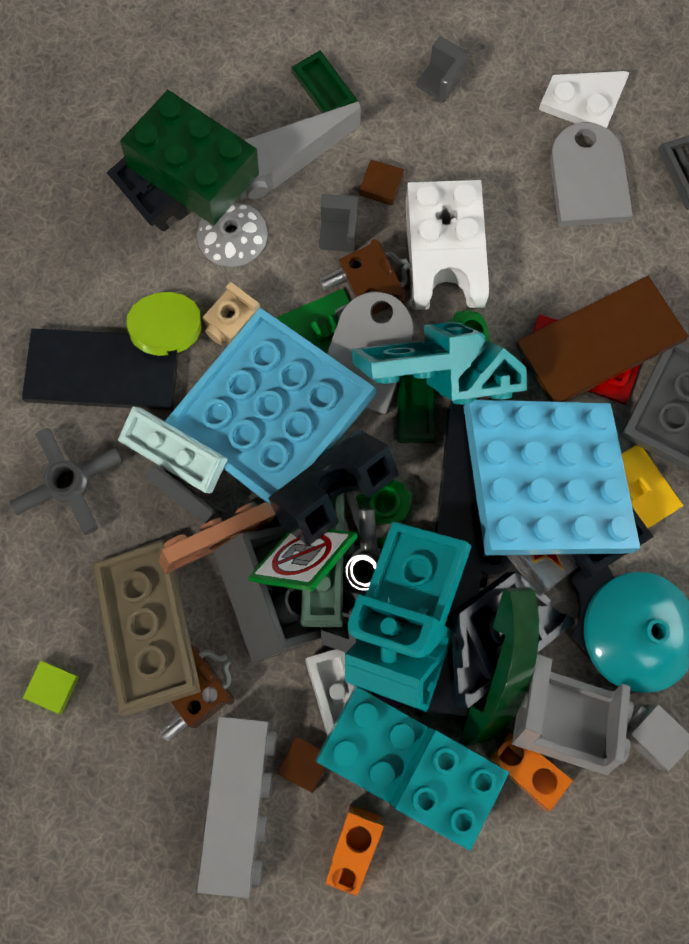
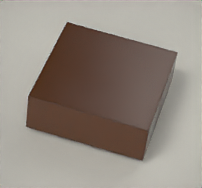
[359,159,404,206]
[276,736,326,793]

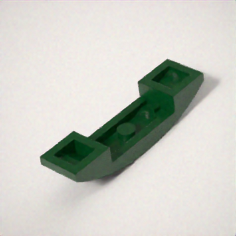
[460,587,539,746]

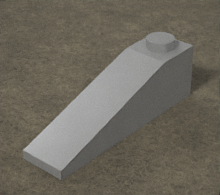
[240,102,361,200]

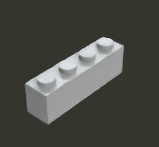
[197,717,277,898]

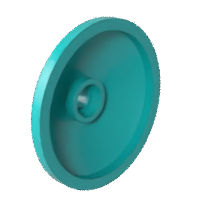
[584,572,689,693]

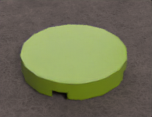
[127,292,202,356]

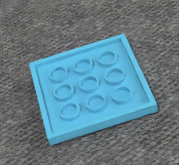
[164,308,377,505]
[463,399,641,555]

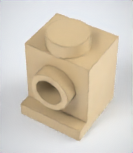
[203,282,260,346]

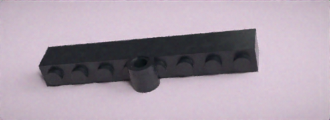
[415,399,513,716]

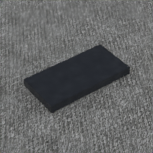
[22,328,179,411]

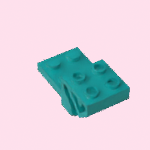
[351,322,527,405]
[345,522,472,712]
[315,686,510,851]

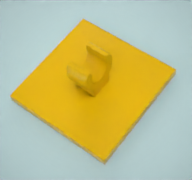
[621,445,683,528]

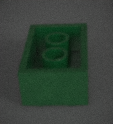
[120,89,259,226]

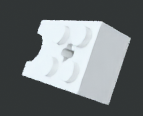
[405,180,489,310]

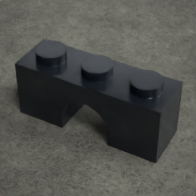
[268,429,399,546]

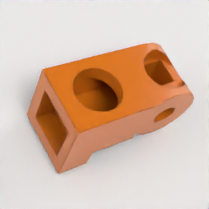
[489,733,573,812]
[325,804,385,896]

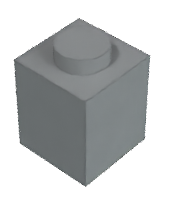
[626,704,689,771]

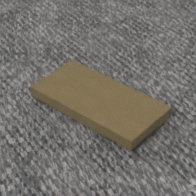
[92,539,201,717]

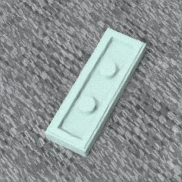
[118,406,228,493]

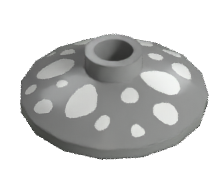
[197,202,268,268]

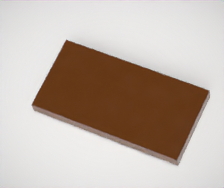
[516,275,689,402]

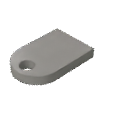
[550,122,633,227]
[327,292,414,414]

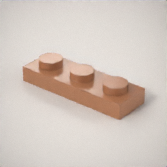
[158,502,276,575]

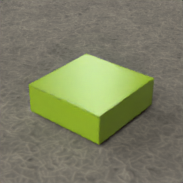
[23,660,80,714]

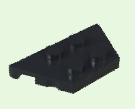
[450,572,575,708]

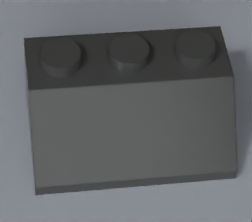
[214,527,324,663]

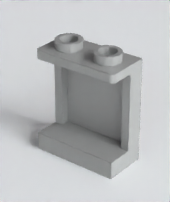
[512,654,634,775]

